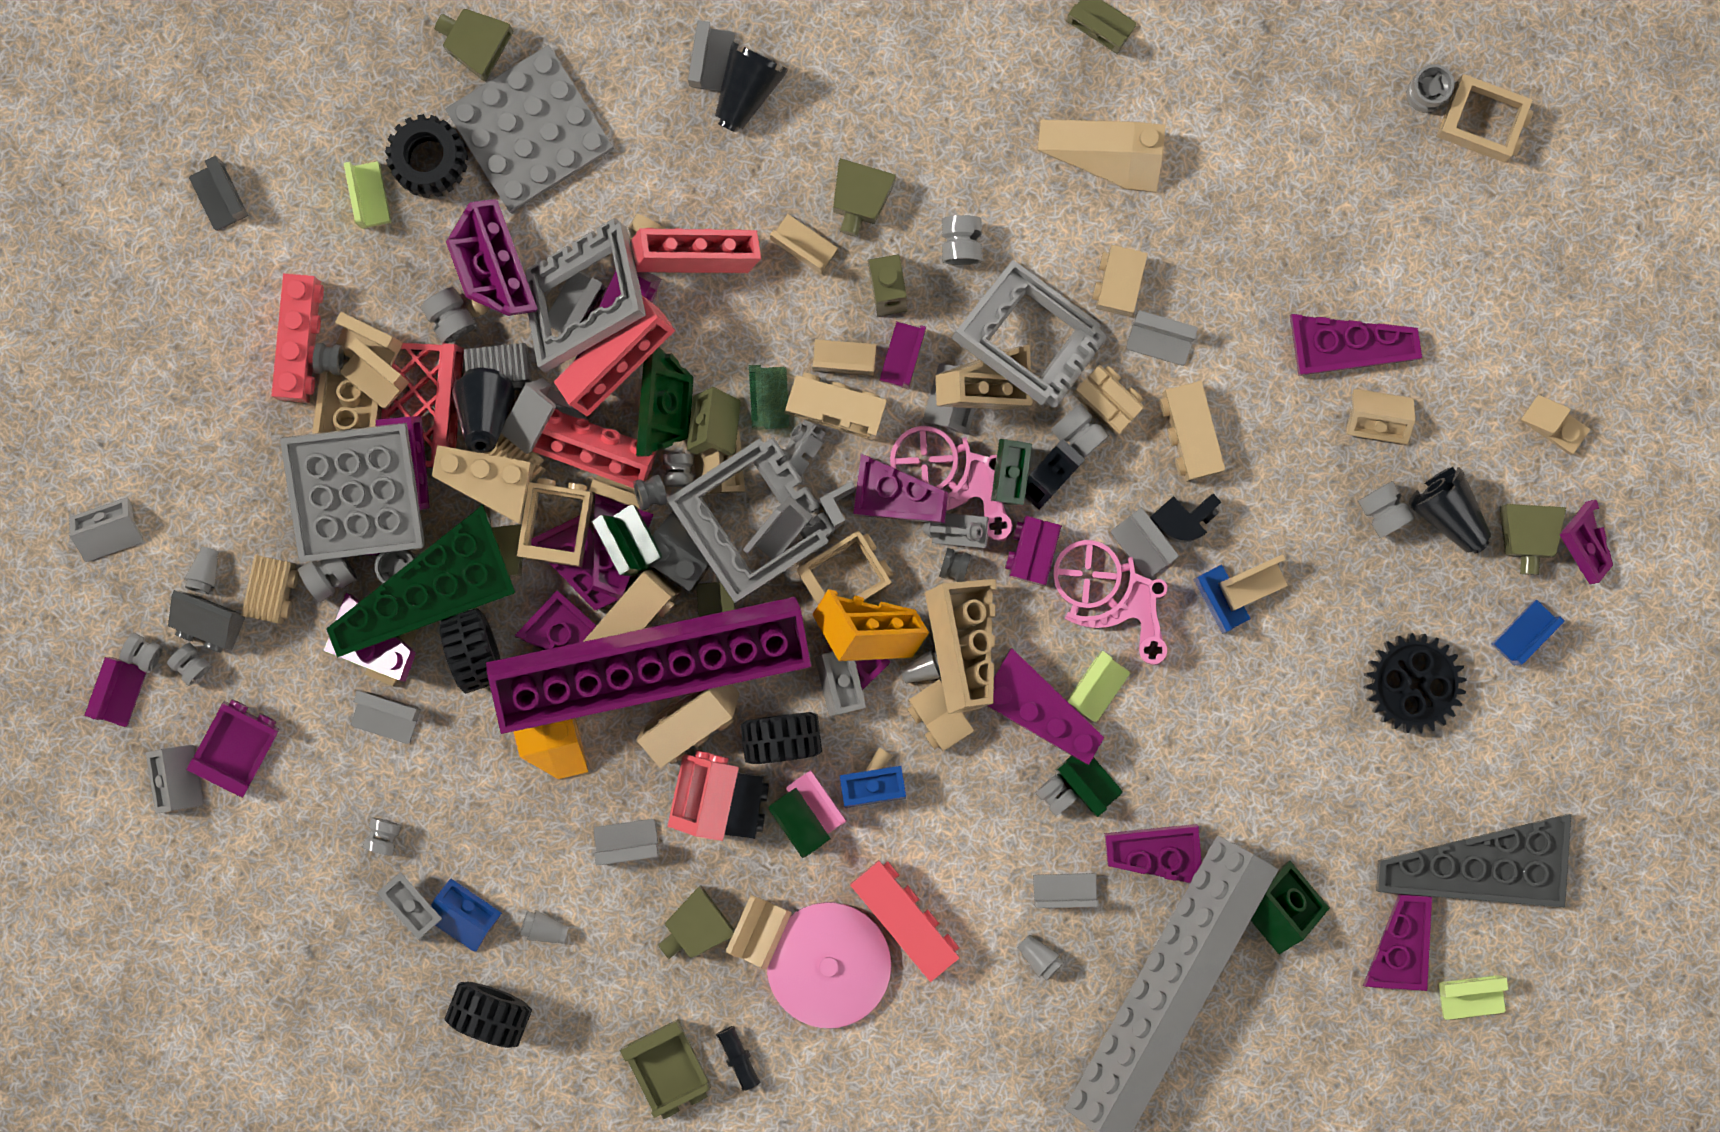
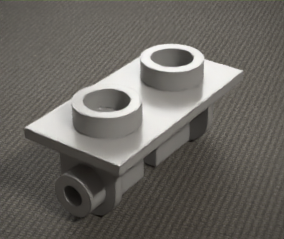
[776,420,826,477]
[923,513,988,548]

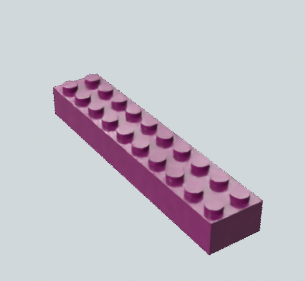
[486,597,811,734]

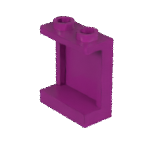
[186,699,280,798]

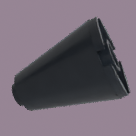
[715,42,788,132]
[452,367,515,453]
[1409,467,1491,554]

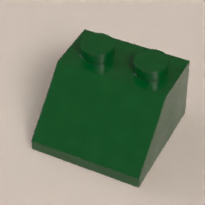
[1251,860,1330,954]

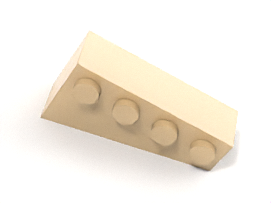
[925,579,996,714]

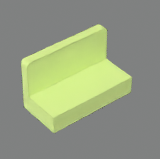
[344,161,392,229]
[1066,651,1130,722]
[1438,975,1508,1020]

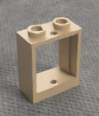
[1436,74,1533,163]
[517,478,594,568]
[796,530,894,605]

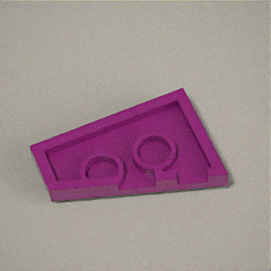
[853,453,948,524]
[1104,824,1202,883]
[1363,894,1432,991]

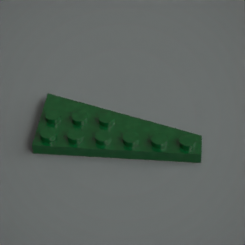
[326,505,516,658]

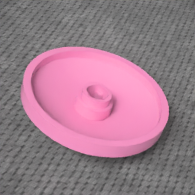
[767,902,891,1028]

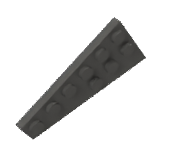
[1376,814,1572,908]

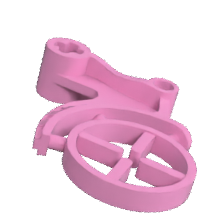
[890,426,1013,542]
[1053,540,1167,665]

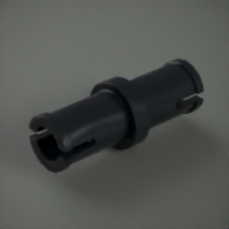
[716,1026,761,1091]

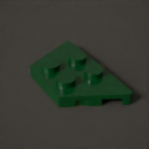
[636,347,694,457]

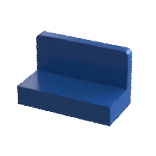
[1193,564,1251,634]
[1492,600,1565,666]
[839,766,906,808]
[431,878,502,952]

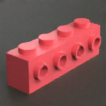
[630,228,761,273]
[271,273,324,403]
[554,296,676,417]
[532,409,657,488]
[850,860,959,982]

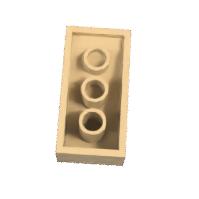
[312,363,382,434]

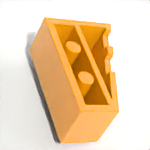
[812,589,929,661]

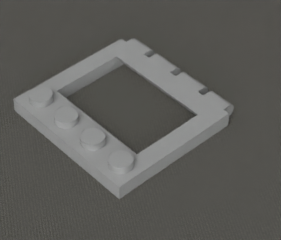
[526,218,646,373]
[951,260,1107,407]
[667,437,835,604]

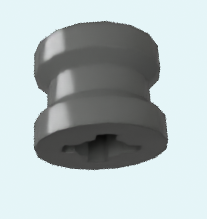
[313,343,344,375]
[633,474,667,511]
[939,548,971,582]

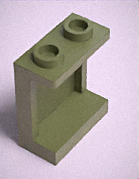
[620,1019,711,1119]

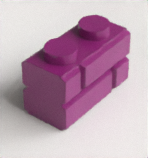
[1005,516,1062,587]

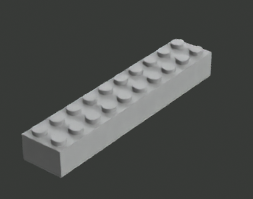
[1064,835,1279,1132]

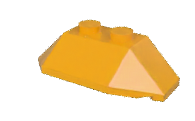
[513,718,589,779]

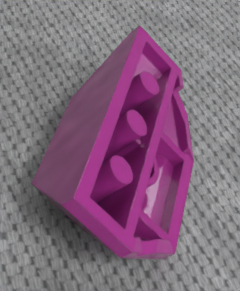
[446,199,538,316]

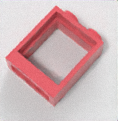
[667,750,739,841]

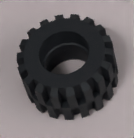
[385,114,468,198]
[440,608,501,694]
[740,712,822,764]
[445,982,532,1048]

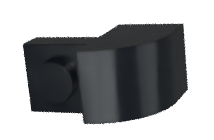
[1025,439,1085,510]
[1150,493,1222,542]

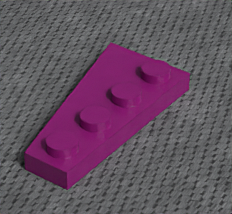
[1290,314,1422,376]

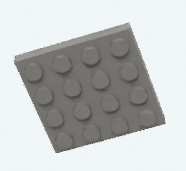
[445,44,614,213]
[280,423,425,562]

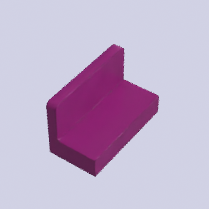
[879,321,927,390]
[84,657,147,727]

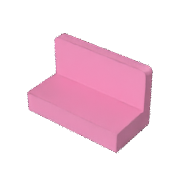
[786,770,847,834]

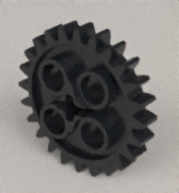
[1364,633,1467,734]

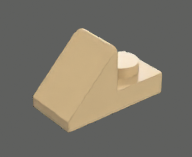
[1520,395,1591,456]

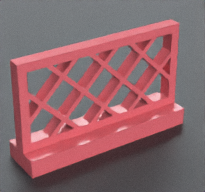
[381,343,464,468]

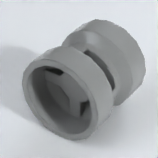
[663,454,694,487]
[119,633,163,674]
[167,643,211,686]
[1035,773,1079,817]
[362,817,401,856]

